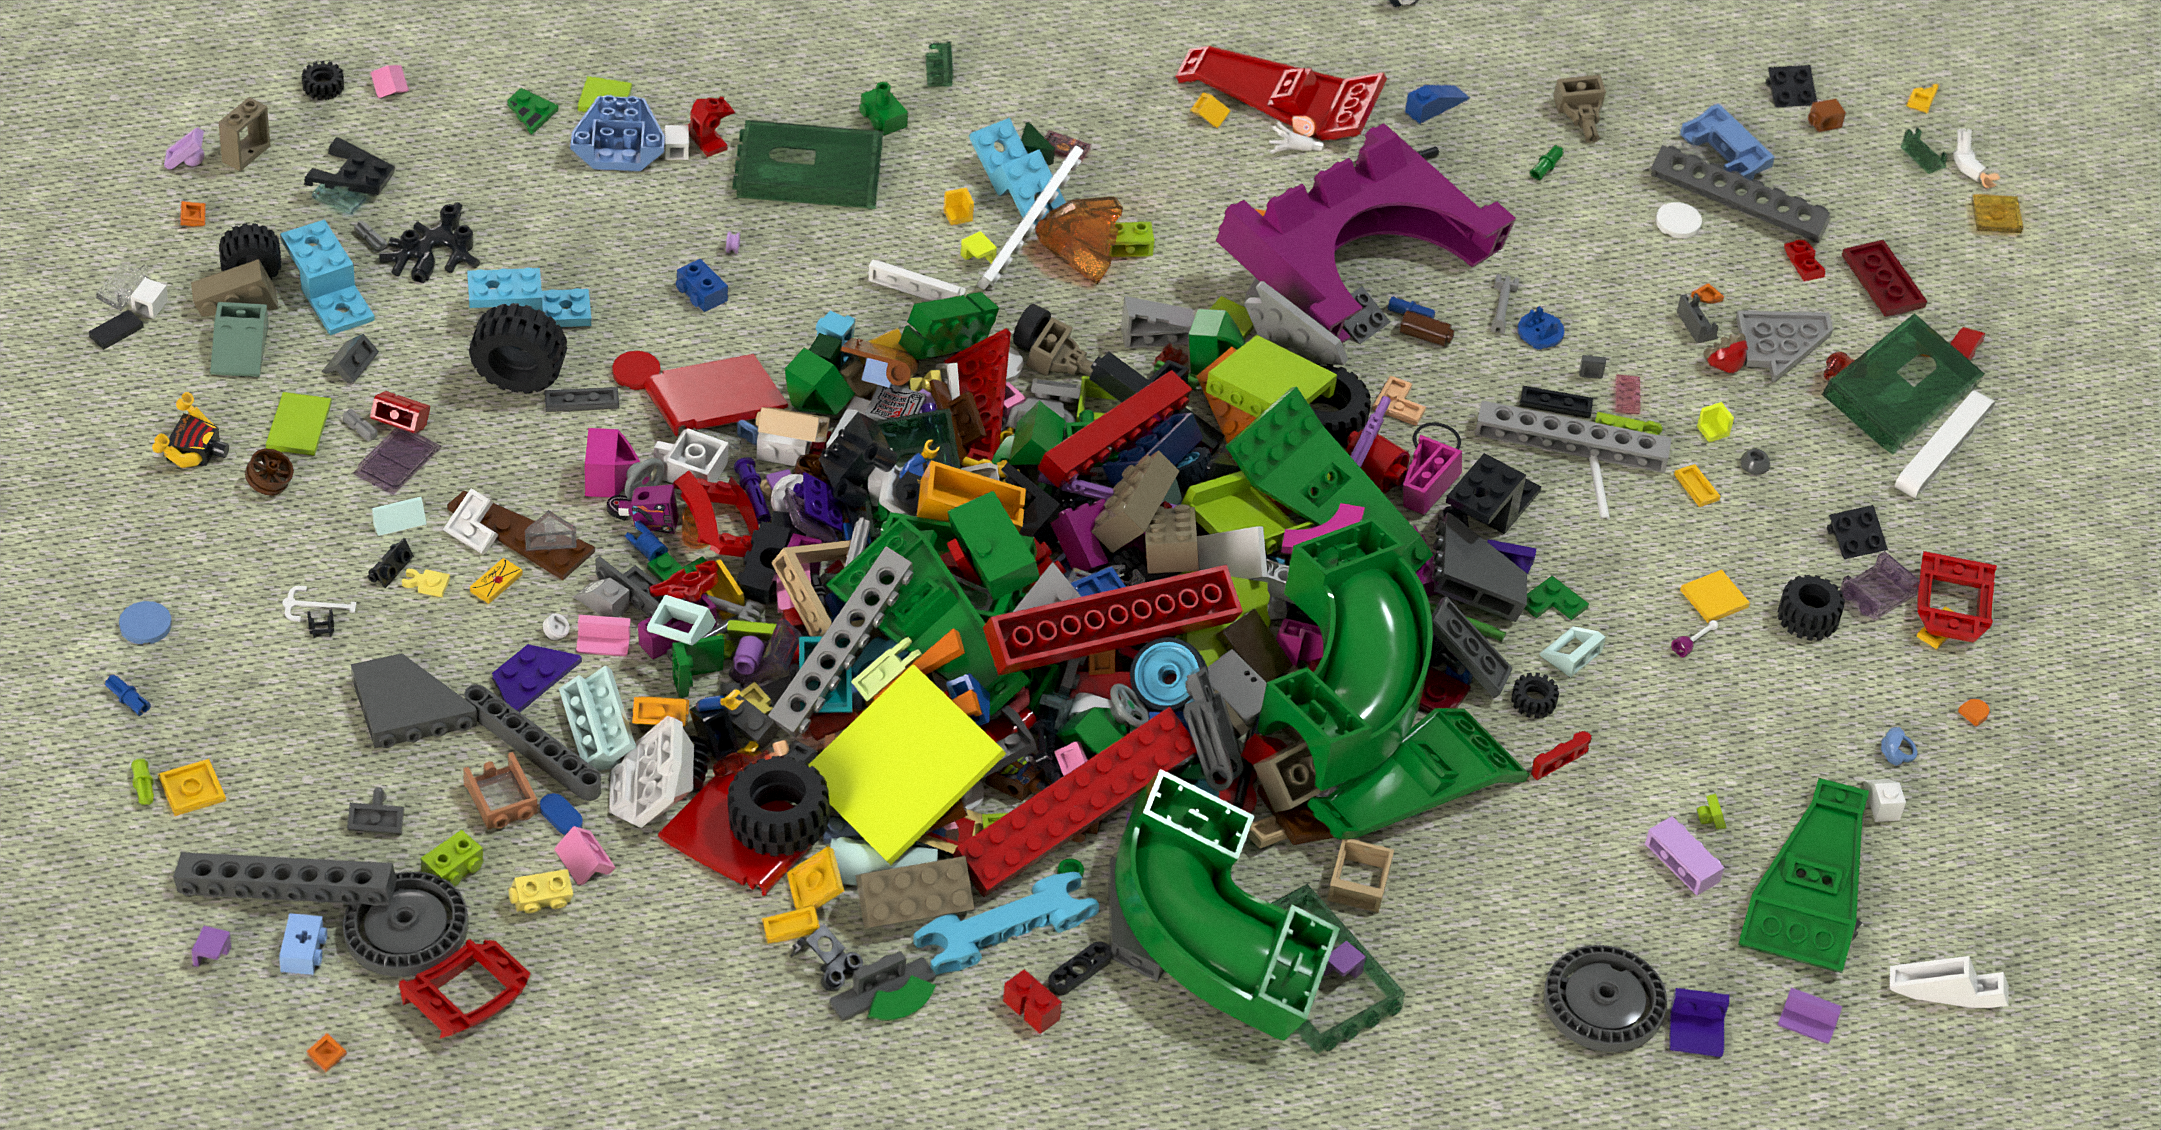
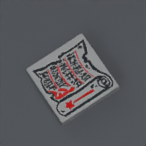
[865,385,926,433]

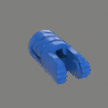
[625,520,668,562]

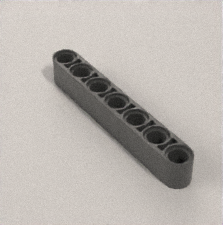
[464,684,601,801]

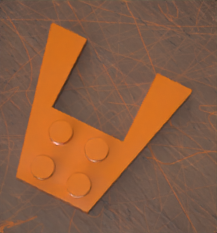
[873,629,982,717]

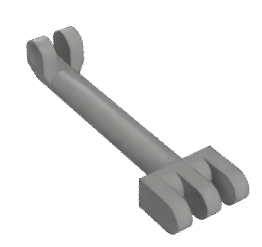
[1490,274,1520,334]
[681,594,765,622]

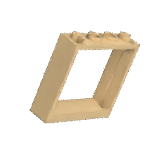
[772,540,886,639]

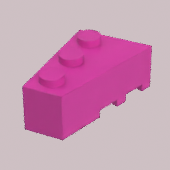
[1403,435,1462,515]

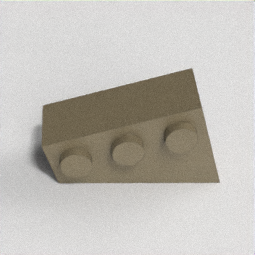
[191,259,279,317]

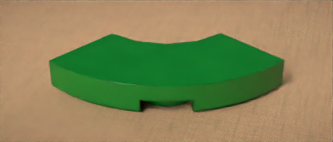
[867,975,936,1021]

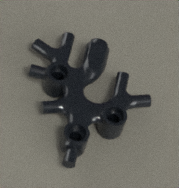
[379,202,480,283]

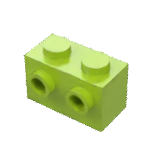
[1103,222,1155,257]
[420,829,483,886]

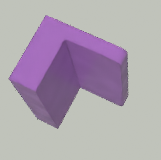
[1778,988,1843,1044]

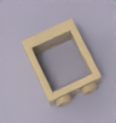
[756,407,830,442]
[1327,839,1394,913]

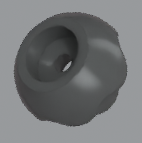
[1741,449,1770,475]

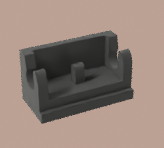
[1677,294,1718,343]

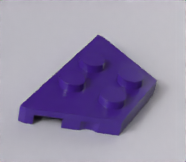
[492,644,582,712]

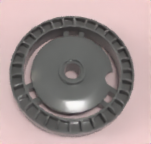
[343,872,469,977]
[1543,945,1667,1052]

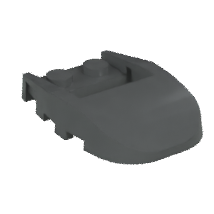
[979,704,1037,778]

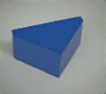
[946,673,990,726]

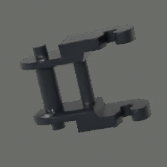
[307,608,335,638]

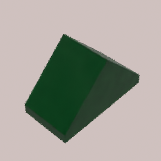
[1021,122,1055,165]

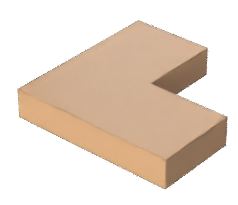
[1372,375,1426,426]

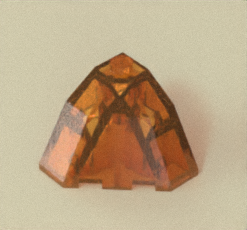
[1035,196,1123,285]

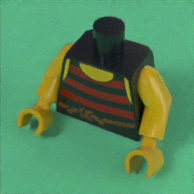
[152,392,229,468]

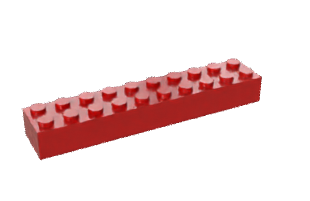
[983,565,1243,676]
[953,707,1198,897]

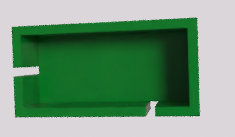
[898,292,1000,360]

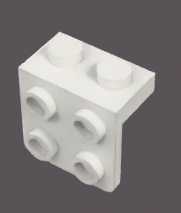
[757,432,812,466]

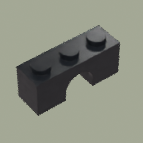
[736,521,791,604]

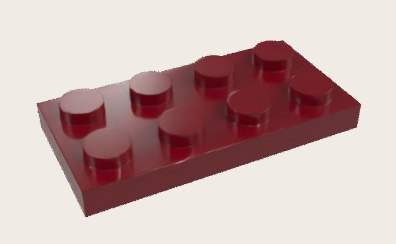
[1841,240,1927,317]

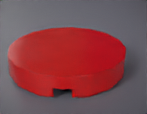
[612,350,661,390]

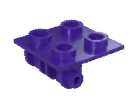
[793,472,843,532]

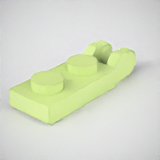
[851,637,922,702]

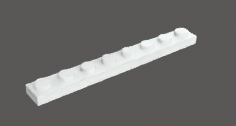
[976,145,1083,290]

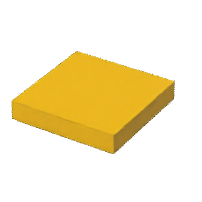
[1680,569,1750,623]
[158,759,226,816]
[787,846,844,910]

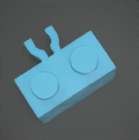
[816,310,855,368]

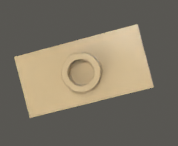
[1247,816,1288,849]

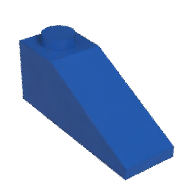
[1405,85,1470,124]

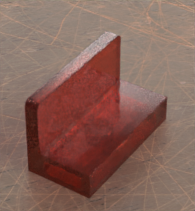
[800,707,859,741]

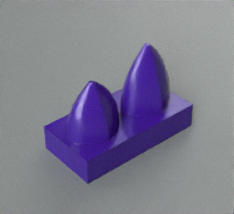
[1487,539,1537,574]

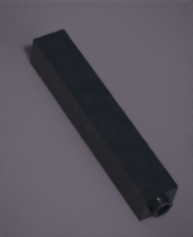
[1089,351,1225,456]

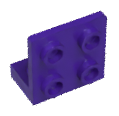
[1669,988,1729,1057]

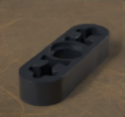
[1048,942,1112,995]

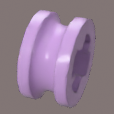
[726,232,740,254]

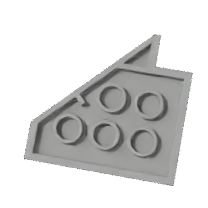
[1244,281,1348,365]
[1736,310,1833,382]

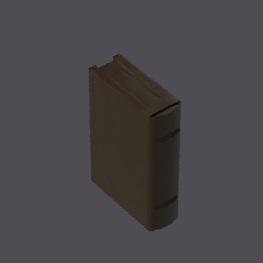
[1216,608,1293,683]

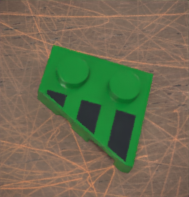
[507,88,558,135]

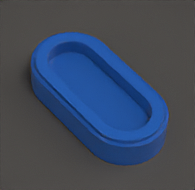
[540,793,583,835]

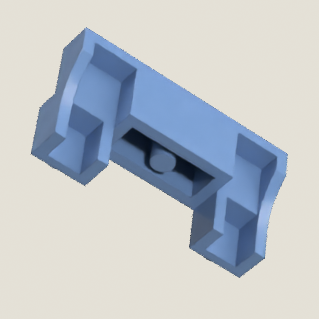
[1680,103,1775,181]

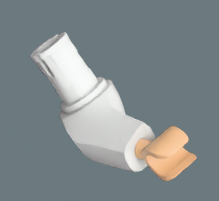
[1953,128,2000,188]

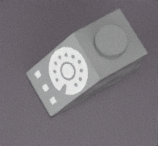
[574,578,629,618]

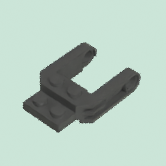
[1183,666,1245,791]

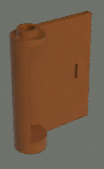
[841,338,919,386]

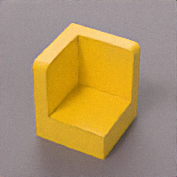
[1190,92,1231,128]
[943,187,974,226]

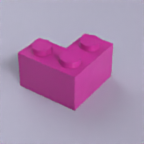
[1276,618,1324,666]

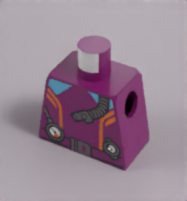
[619,485,679,534]

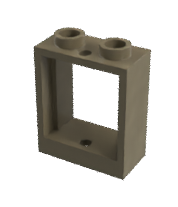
[218,97,271,171]

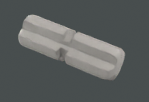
[354,221,388,252]
[342,409,378,441]

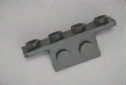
[595,556,664,618]
[830,951,936,1021]

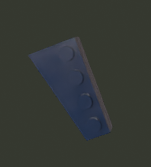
[1102,413,1203,488]

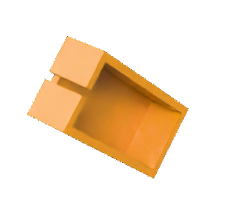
[917,460,1026,532]

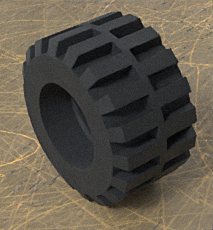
[219,223,282,280]
[1778,575,1845,641]

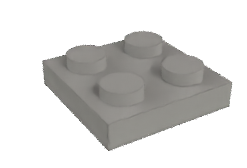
[1031,378,1081,402]

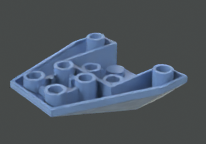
[570,95,665,171]

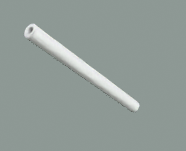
[1589,454,1610,519]

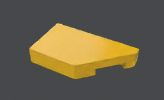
[1907,84,1939,113]

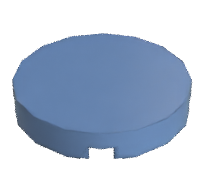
[119,601,172,644]

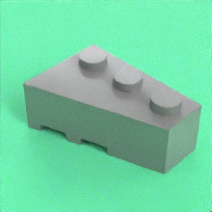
[1121,296,1194,348]
[1013,562,1081,612]

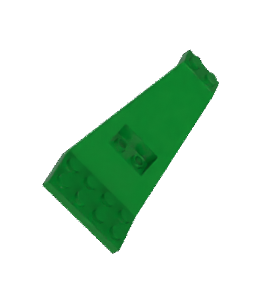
[1225,387,1433,572]
[826,517,1030,716]
[1307,708,1530,840]
[1738,778,1869,974]

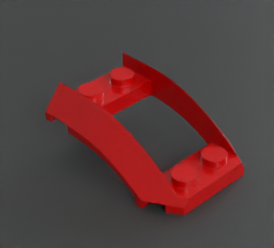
[672,470,759,557]
[1917,551,1997,643]
[399,939,531,1039]

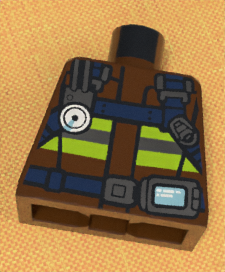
[986,753,1050,802]

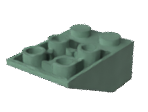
[210,302,269,377]

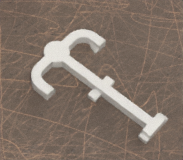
[283,586,357,622]

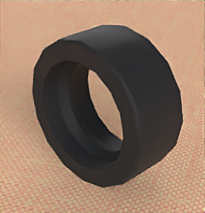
[1013,304,1051,352]

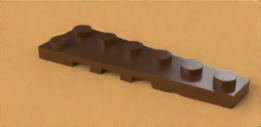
[447,491,595,580]

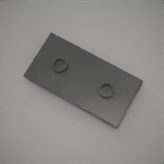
[1432,596,1513,698]

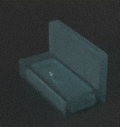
[1040,691,1075,730]

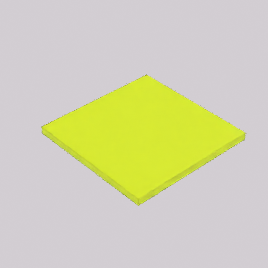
[809,664,1006,865]

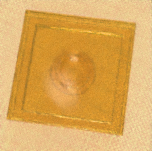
[1971,194,2024,233]

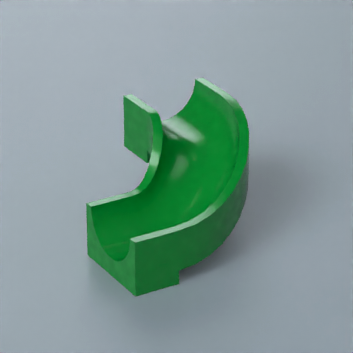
[1257,517,1433,791]
[1115,769,1340,1041]

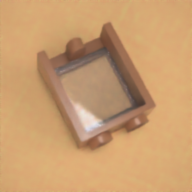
[463,752,537,830]

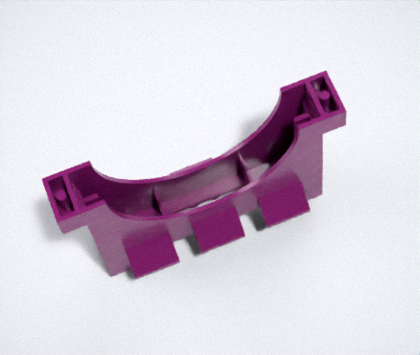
[1216,123,1516,344]

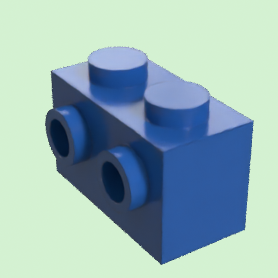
[676,258,728,312]

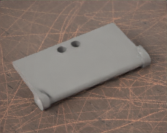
[1207,649,1266,726]

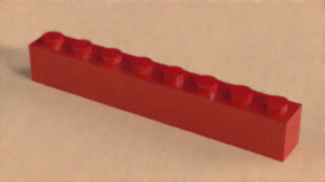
[1037,370,1192,488]

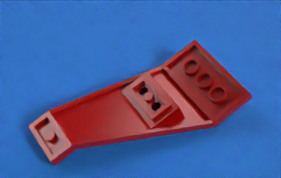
[1175,46,1387,141]

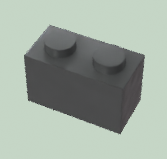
[725,694,780,750]

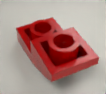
[1784,240,1825,282]
[1945,327,1985,363]

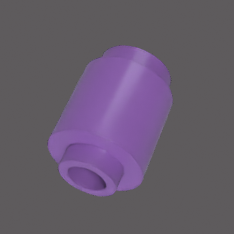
[733,636,765,675]

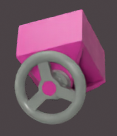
[585,428,664,500]

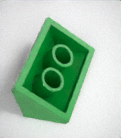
[1009,400,1066,465]

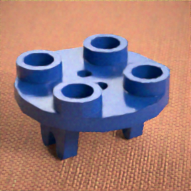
[1517,306,1565,349]

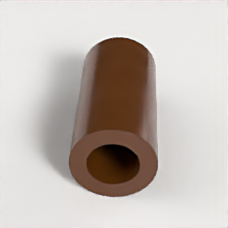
[1399,310,1455,347]

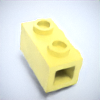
[509,869,573,913]

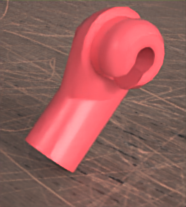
[1008,686,1030,713]

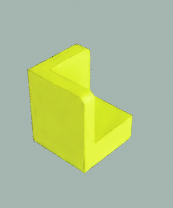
[960,231,997,263]
[1697,402,1734,443]

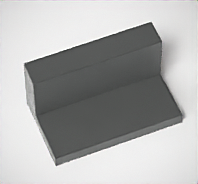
[321,334,379,384]

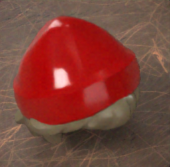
[1703,333,1748,373]

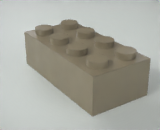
[1092,451,1179,553]
[1145,505,1199,574]
[1253,739,1327,812]
[855,856,974,928]

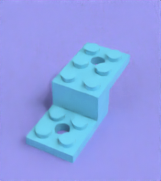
[968,118,1070,226]
[280,219,375,335]
[467,268,591,327]

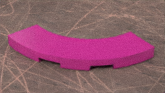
[1281,503,1365,554]

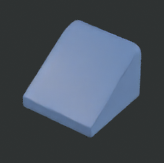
[737,420,759,445]

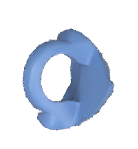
[1881,727,1918,766]

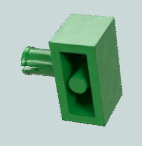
[859,81,908,136]

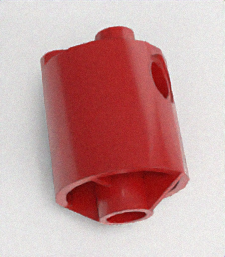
[1345,429,1410,493]

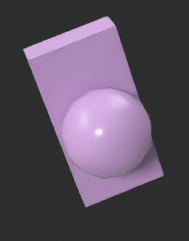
[164,127,204,169]

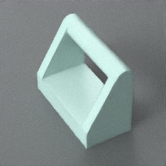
[647,595,716,645]
[1540,626,1606,678]

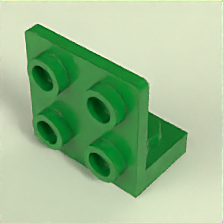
[672,635,724,698]

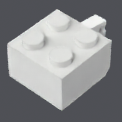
[653,429,728,483]

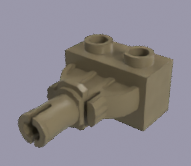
[1553,75,1606,143]
[1026,317,1093,377]

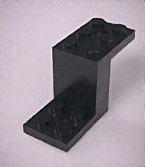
[1445,453,1542,534]
[1001,462,1065,549]

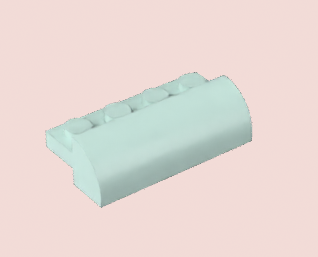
[559,665,636,771]
[831,837,938,885]

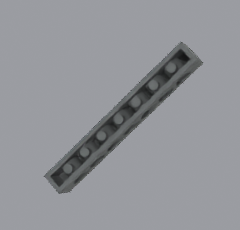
[1651,145,1830,243]
[173,852,397,906]

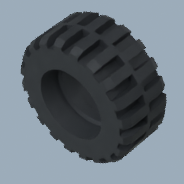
[469,303,568,394]
[1309,363,1371,449]
[727,756,830,856]

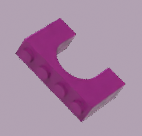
[1051,499,1146,578]

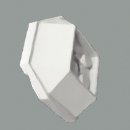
[609,716,694,828]

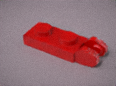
[1531,731,1592,781]

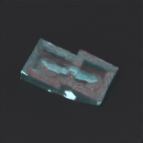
[312,184,367,215]

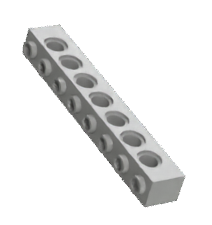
[1475,400,1672,473]
[768,546,914,738]

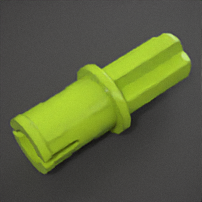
[131,758,154,805]

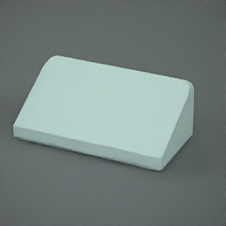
[372,497,426,536]

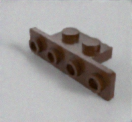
[929,379,987,468]

